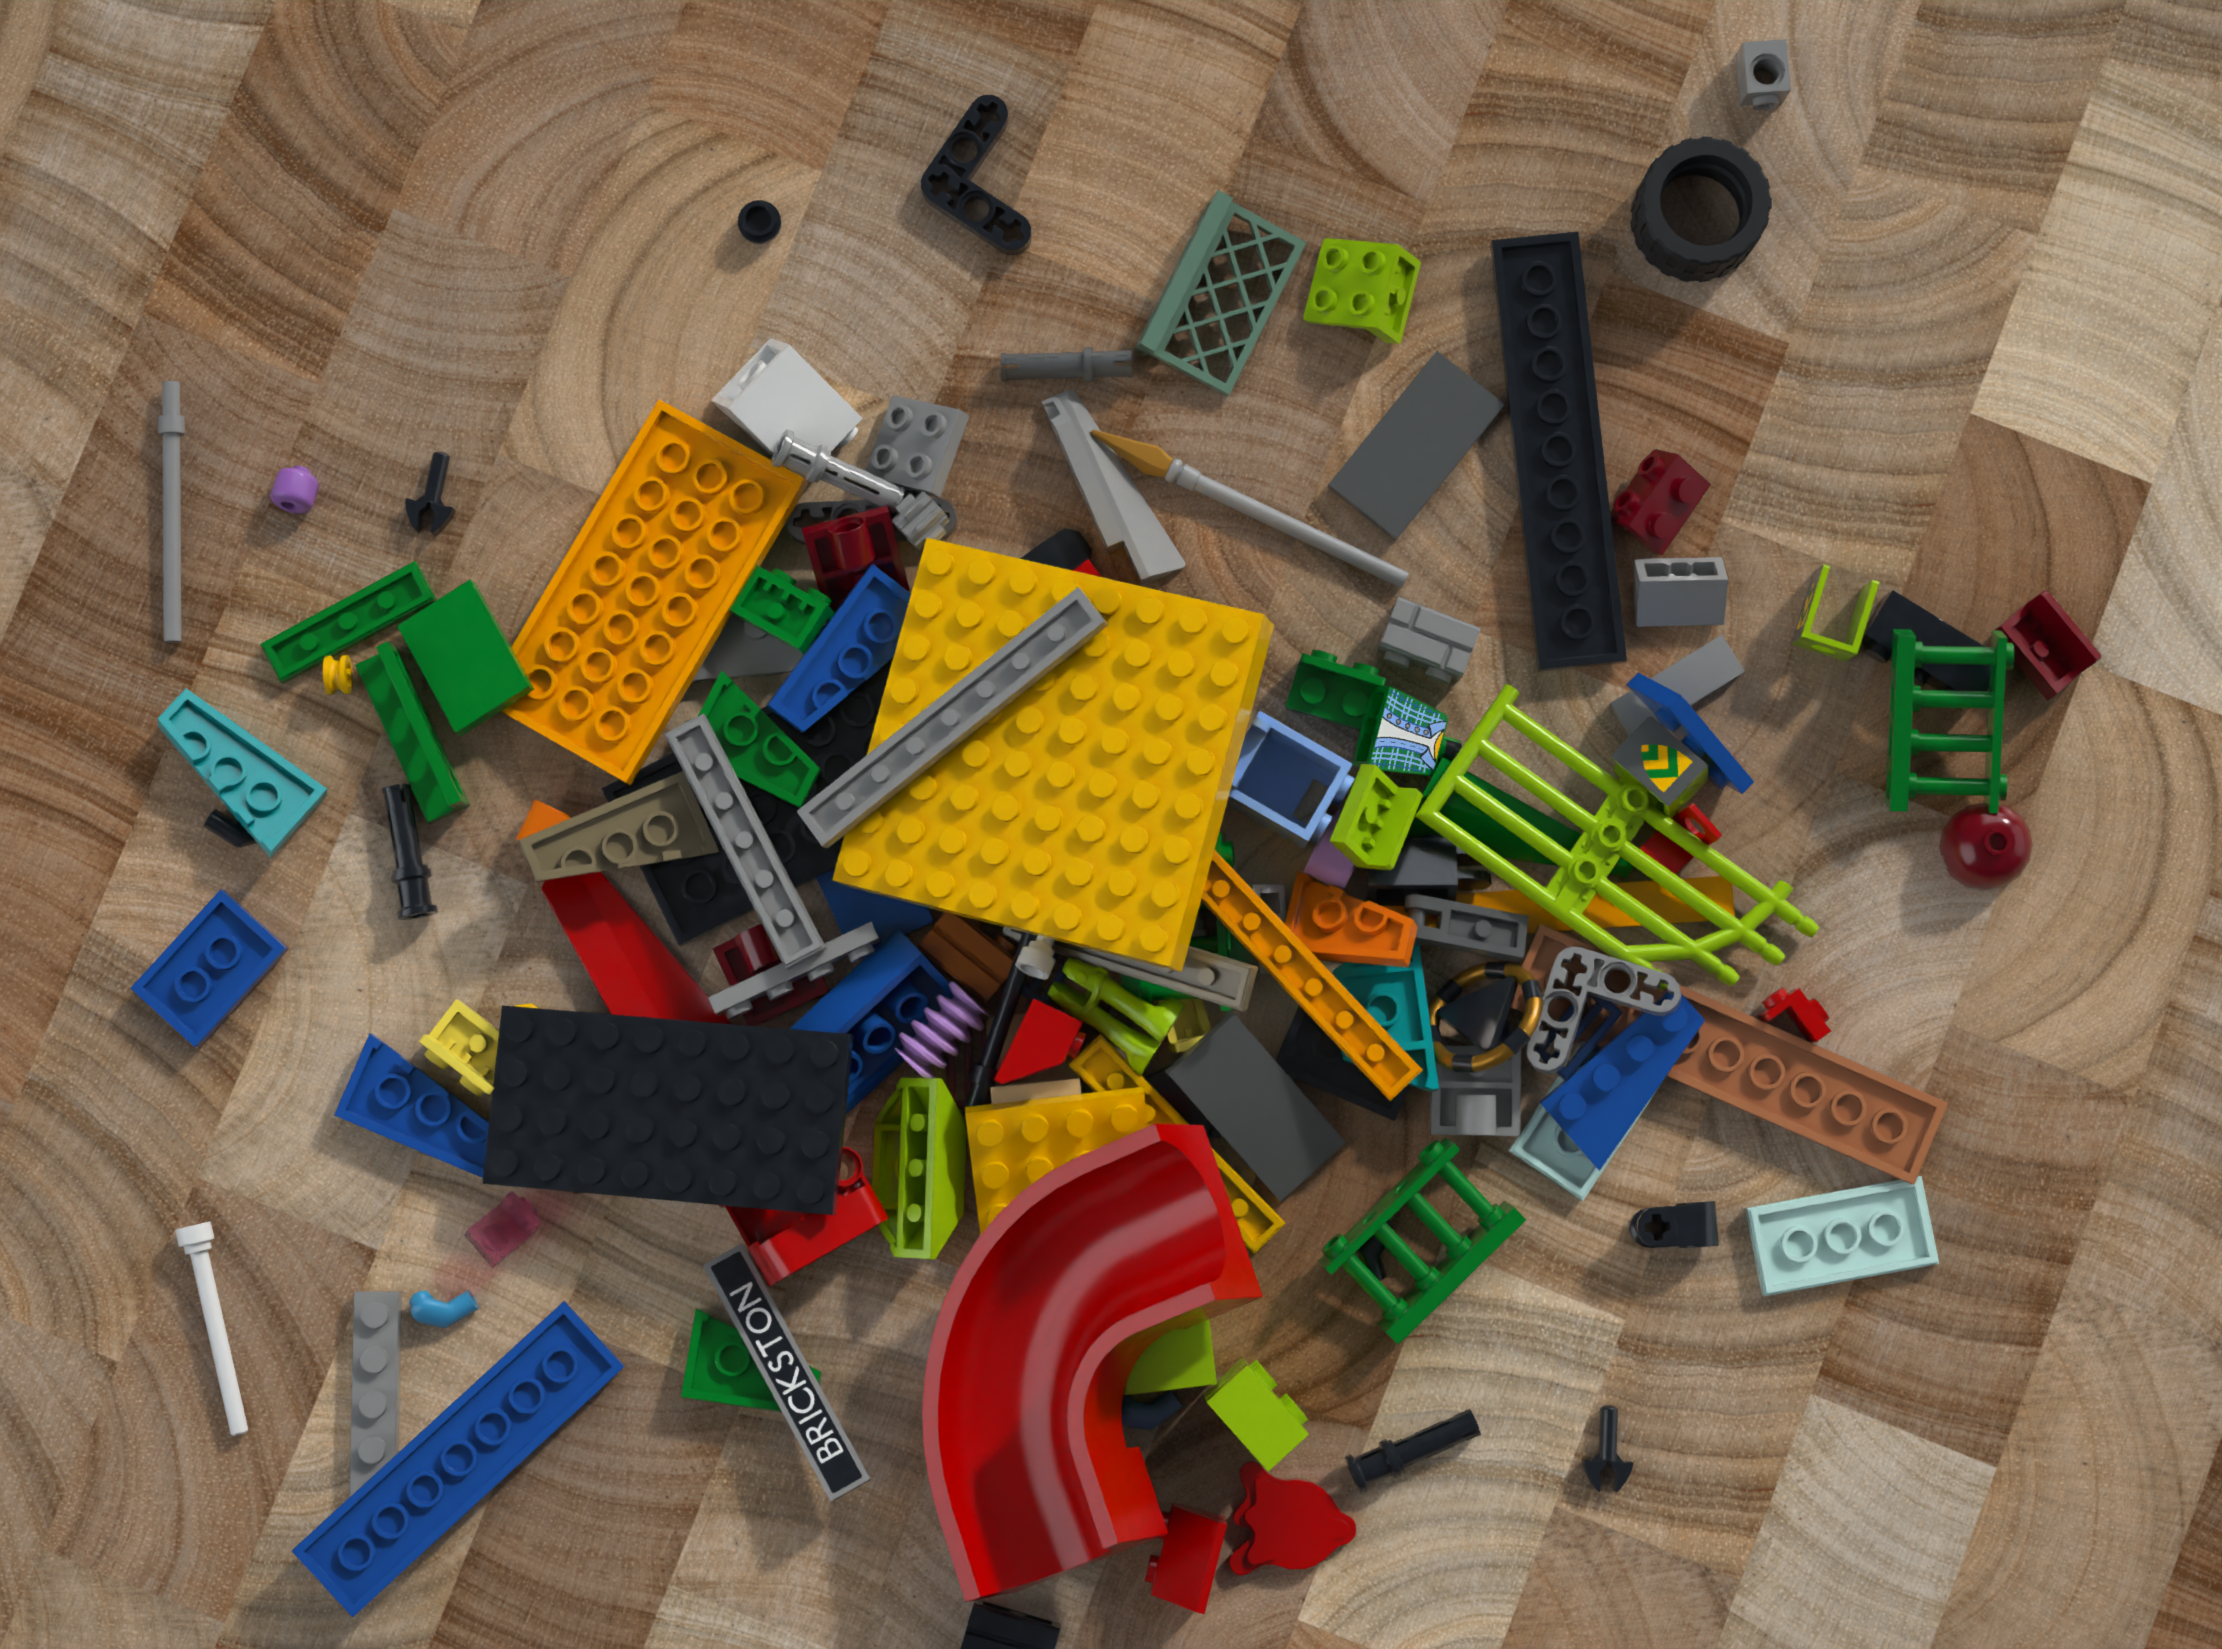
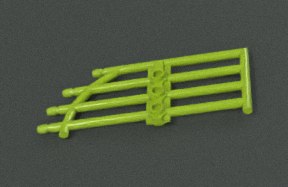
[1415,684,1819,991]

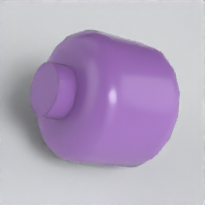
[270,466,319,514]

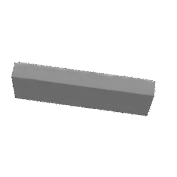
[1609,635,1745,736]

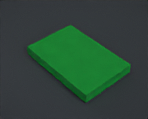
[397,579,535,736]

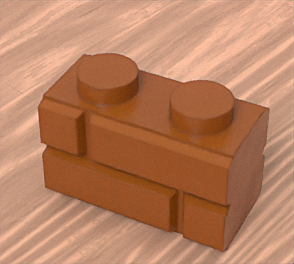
[917,912,1017,1005]

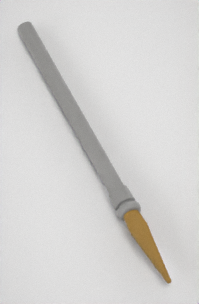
[1091,430,1409,588]

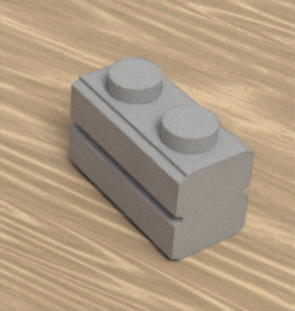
[1377,597,1481,685]

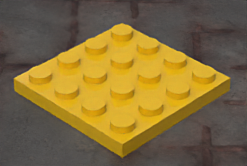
[965,1087,1148,1236]

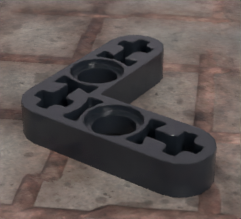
[921,95,1032,255]

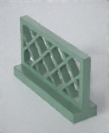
[1133,190,1307,396]

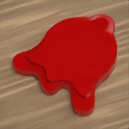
[1229,1461,1356,1576]

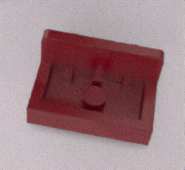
[1610,449,1711,555]
[1991,590,2101,701]

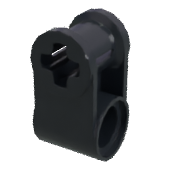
[1629,1201,1719,1248]

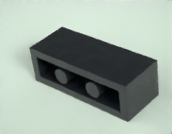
[1861,590,1990,710]

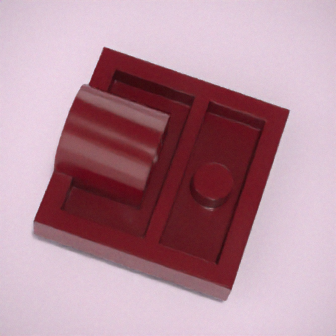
[802,506,910,611]
[712,923,830,1026]

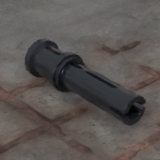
[382,784,438,920]
[1345,1409,1481,1494]

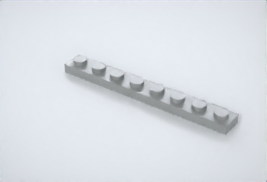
[797,587,1108,849]

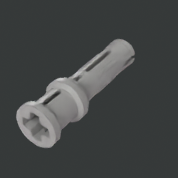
[771,429,905,513]

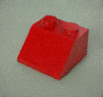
[994,998,1087,1086]
[1144,1502,1227,1615]

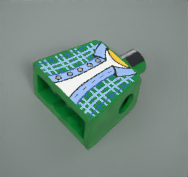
[1352,686,1462,776]

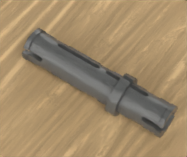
[1001,347,1133,382]

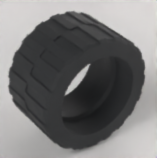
[1630,136,1772,282]

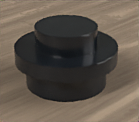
[738,200,782,244]

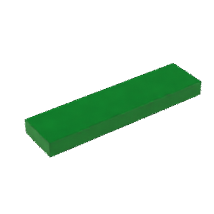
[260,561,437,684]

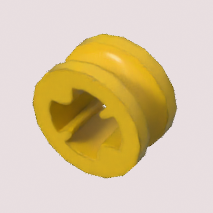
[323,655,353,695]

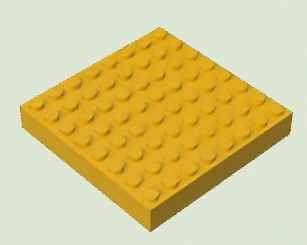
[832,538,1274,972]

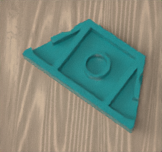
[1332,945,1439,1092]

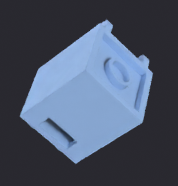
[1227,711,1355,849]

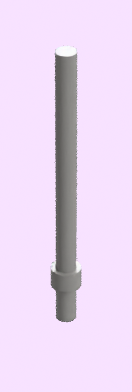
[158,381,185,643]

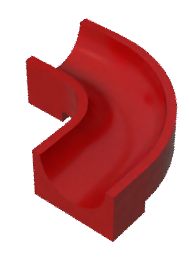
[922,1123,1263,1602]

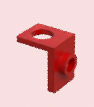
[1639,803,1722,874]

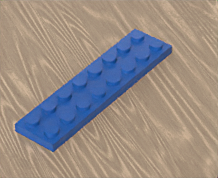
[292,1300,625,1617]

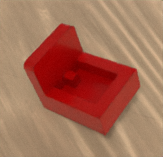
[1757,987,1831,1043]

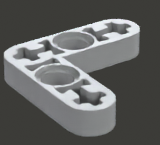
[1527,947,1682,1074]

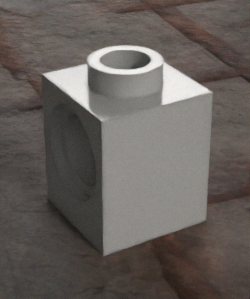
[1735,39,1791,110]

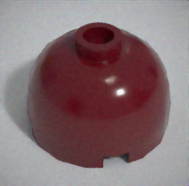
[1939,802,2033,891]

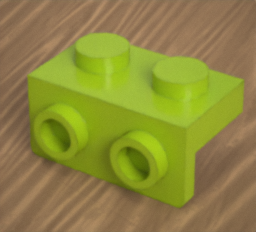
[1330,764,1423,870]

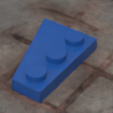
[1626,672,1754,794]

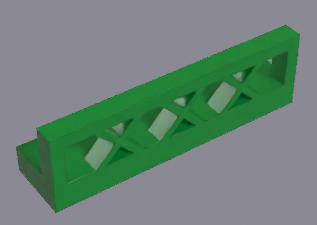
[355,641,470,824]

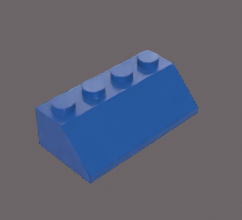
[790,928,954,1115]

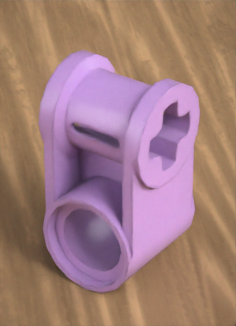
[1302,806,1356,890]

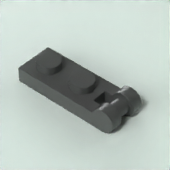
[1404,894,1529,962]

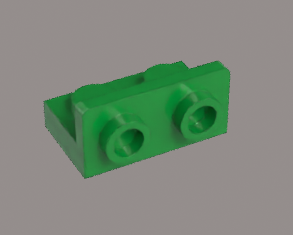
[729,565,834,654]
[1285,649,1386,731]

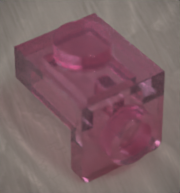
[464,1191,541,1268]

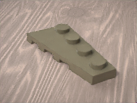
[518,771,719,882]

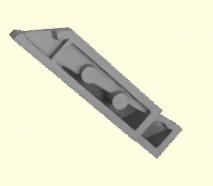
[1041,390,1185,586]

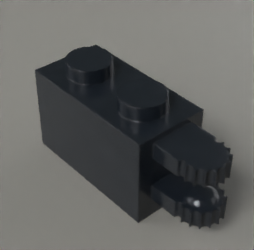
[1366,835,1492,906]

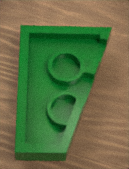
[698,670,821,808]
[681,1308,822,1413]

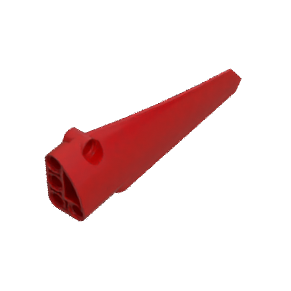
[541,872,889,1287]

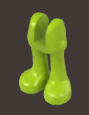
[1047,958,1185,1075]

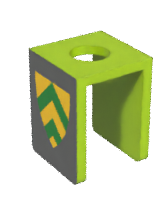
[1791,564,1879,662]
[1612,717,1708,819]

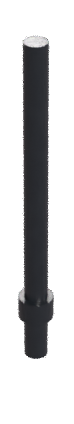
[962,932,1037,1116]

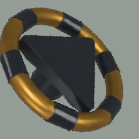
[1428,962,1543,1073]

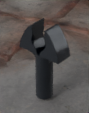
[405,451,456,536]
[1582,1405,1633,1492]

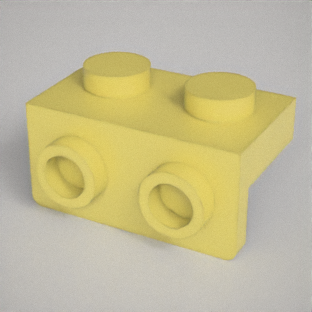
[419,999,499,1097]

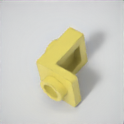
[1155,999,1211,1054]

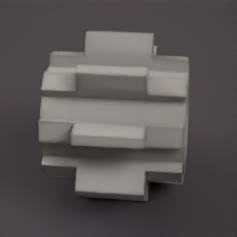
[891,491,950,550]

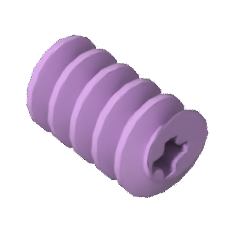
[895,982,990,1078]

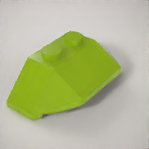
[872,1078,967,1259]

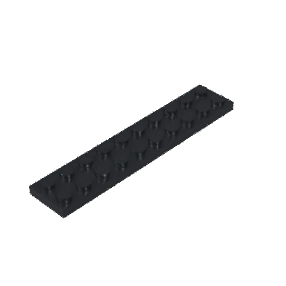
[1490,232,1627,672]

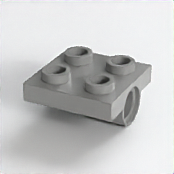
[865,395,969,498]
[1430,1045,1521,1136]

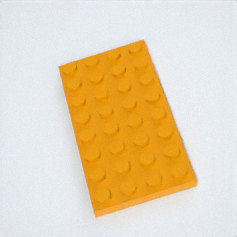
[500,399,809,786]

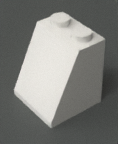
[711,338,863,478]

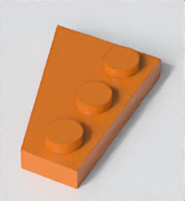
[1284,871,1418,967]

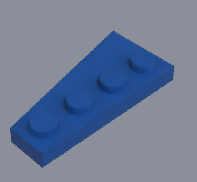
[766,564,911,732]
[1539,991,1705,1171]
[334,1033,489,1178]

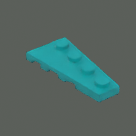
[157,688,327,858]

